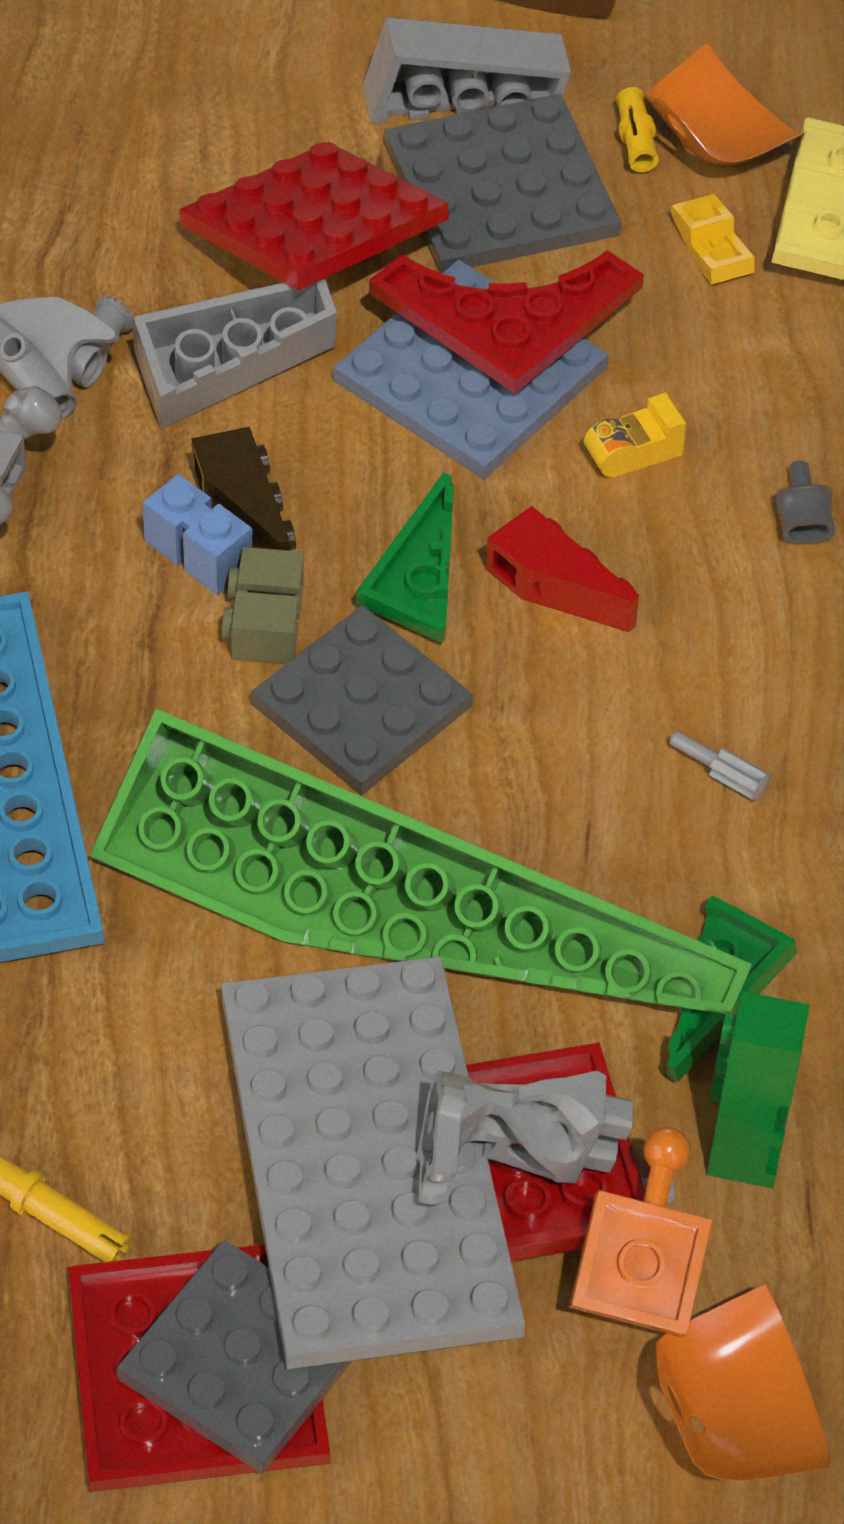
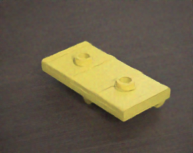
[771,118,844,280]

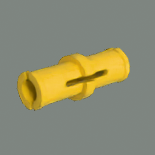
[616,87,659,172]

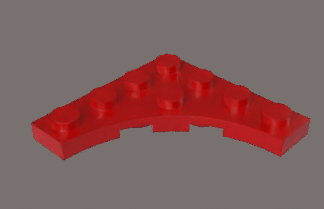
[369,250,644,394]

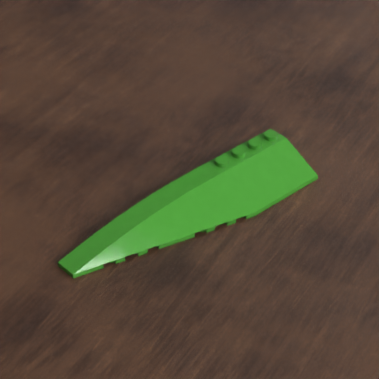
[89,709,752,1014]

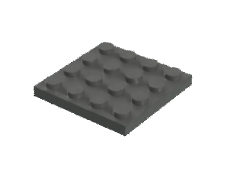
[384,93,621,273]

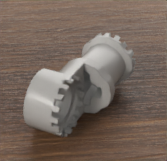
[72,295,133,388]

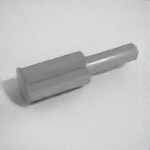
[670,731,771,801]

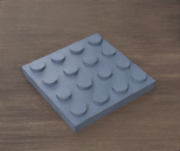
[333,260,609,480]

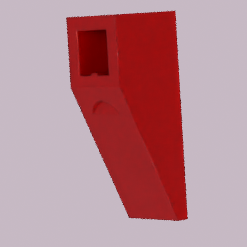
[486,506,640,632]

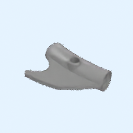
[0,297,119,420]

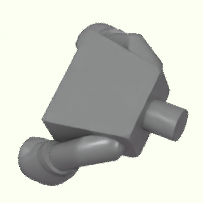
[0,386,62,525]

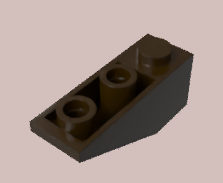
[191,426,297,551]

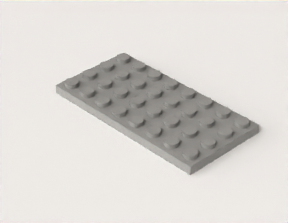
[221,957,525,1369]

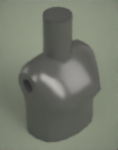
[775,461,835,544]

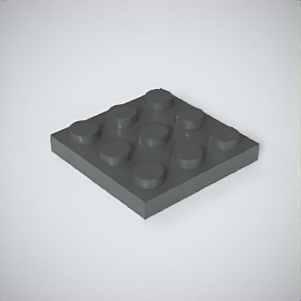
[251,605,473,796]
[117,1240,352,1474]

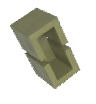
[222,547,304,664]

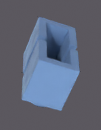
[142,474,252,596]

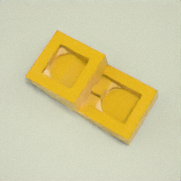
[671,194,755,285]

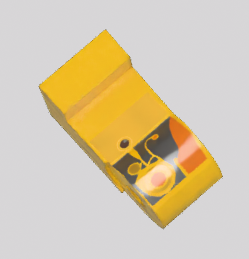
[583,392,686,477]

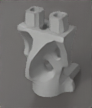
[416,1071,633,1205]

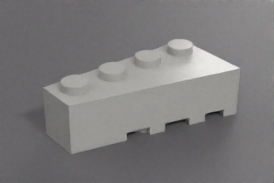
[363,17,571,124]
[133,279,337,429]

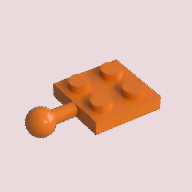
[569,1127,712,1337]

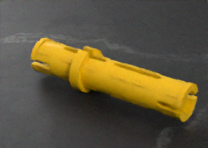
[0,1155,133,1262]

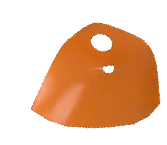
[645,42,808,165]
[656,1284,830,1481]

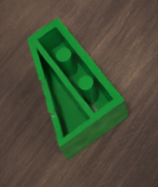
[707,991,810,1189]

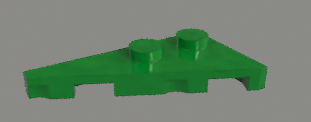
[356,472,454,643]
[666,895,798,1082]

